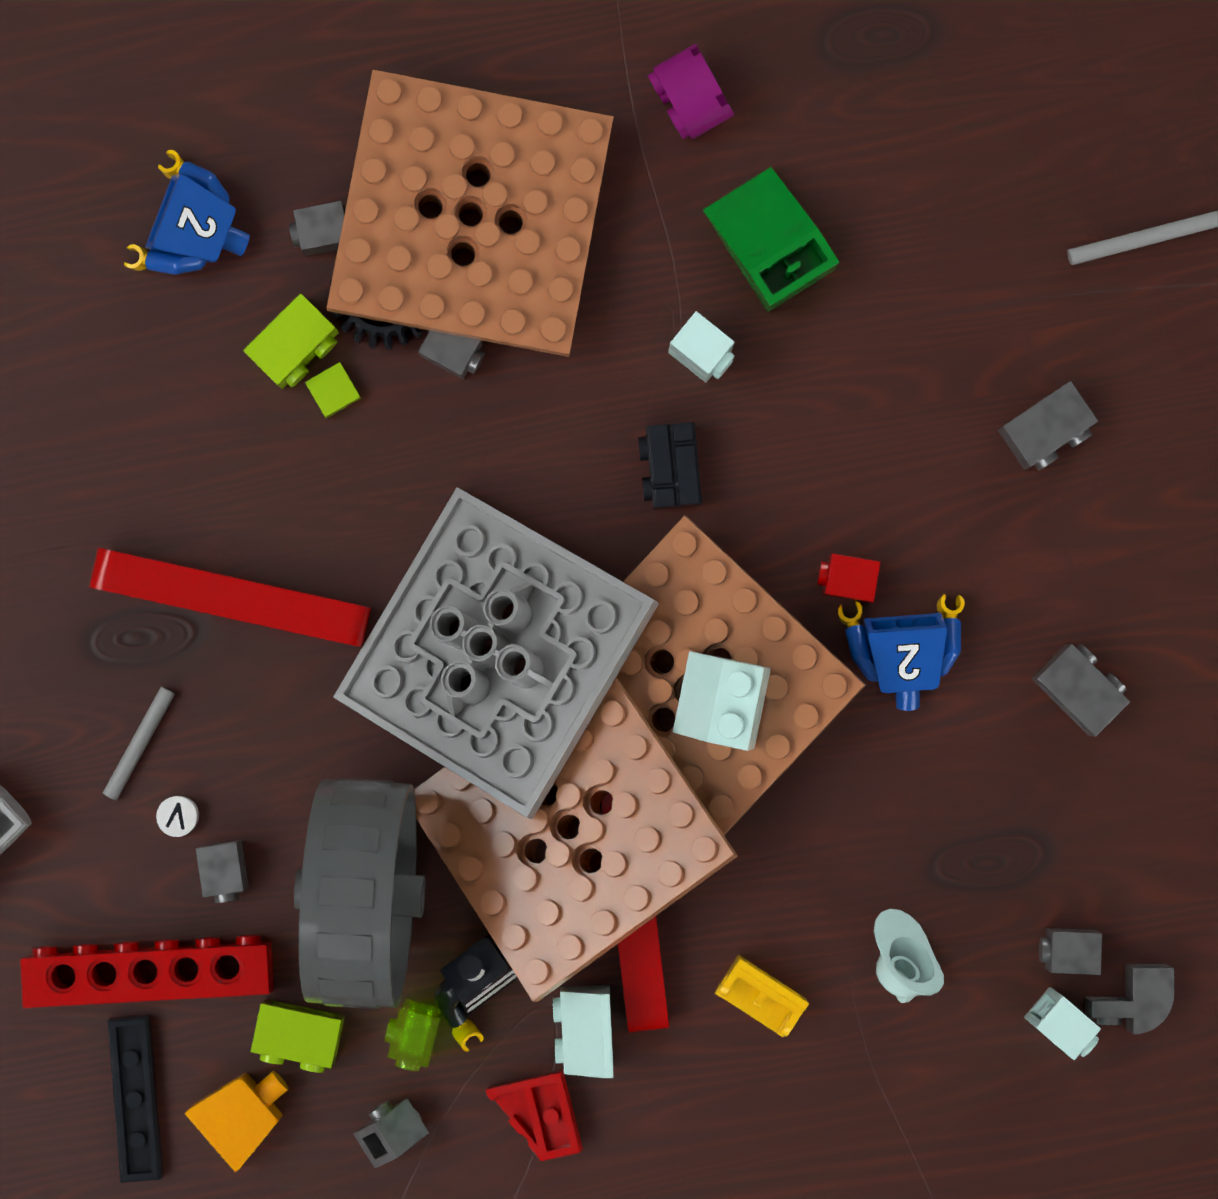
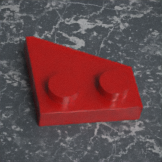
[486,1070,583,1161]

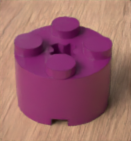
[647,43,735,139]

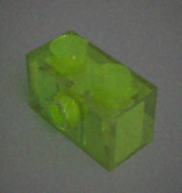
[384,999,443,1071]

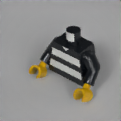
[434,936,518,1052]

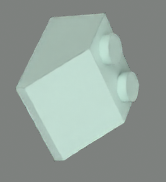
[673,651,771,751]
[553,985,613,1078]

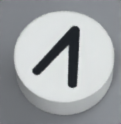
[156,796,199,837]

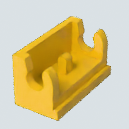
[714,955,809,1037]

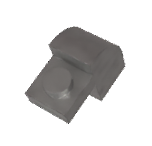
[1085,964,1174,1034]

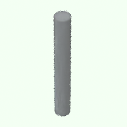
[103,686,175,801]

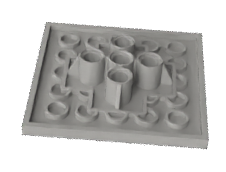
[333,487,659,819]

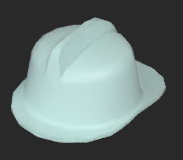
[874,909,944,1003]

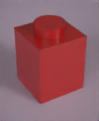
[817,553,881,603]

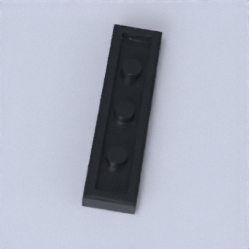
[107,1015,164,1183]

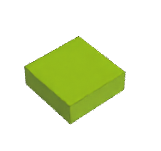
[305,362,361,419]

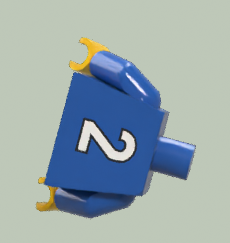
[124,150,250,275]
[838,594,965,711]

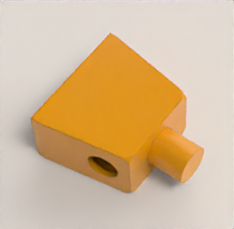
[184,1071,289,1172]

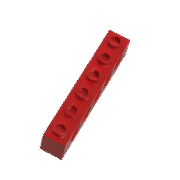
[20,935,274,1008]

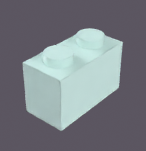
[668,311,735,383]
[1024,987,1101,1060]

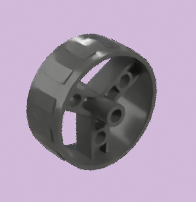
[294,778,425,1009]

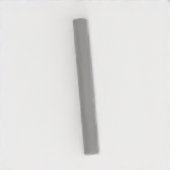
[1067,210,1218,265]

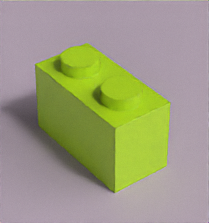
[243,293,339,389]
[251,999,345,1073]

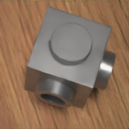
[353,1099,429,1168]

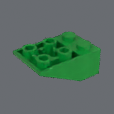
[703,167,840,313]

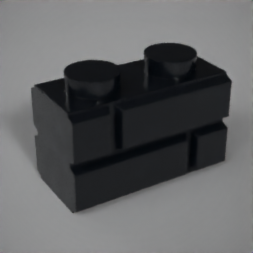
[638,422,702,510]

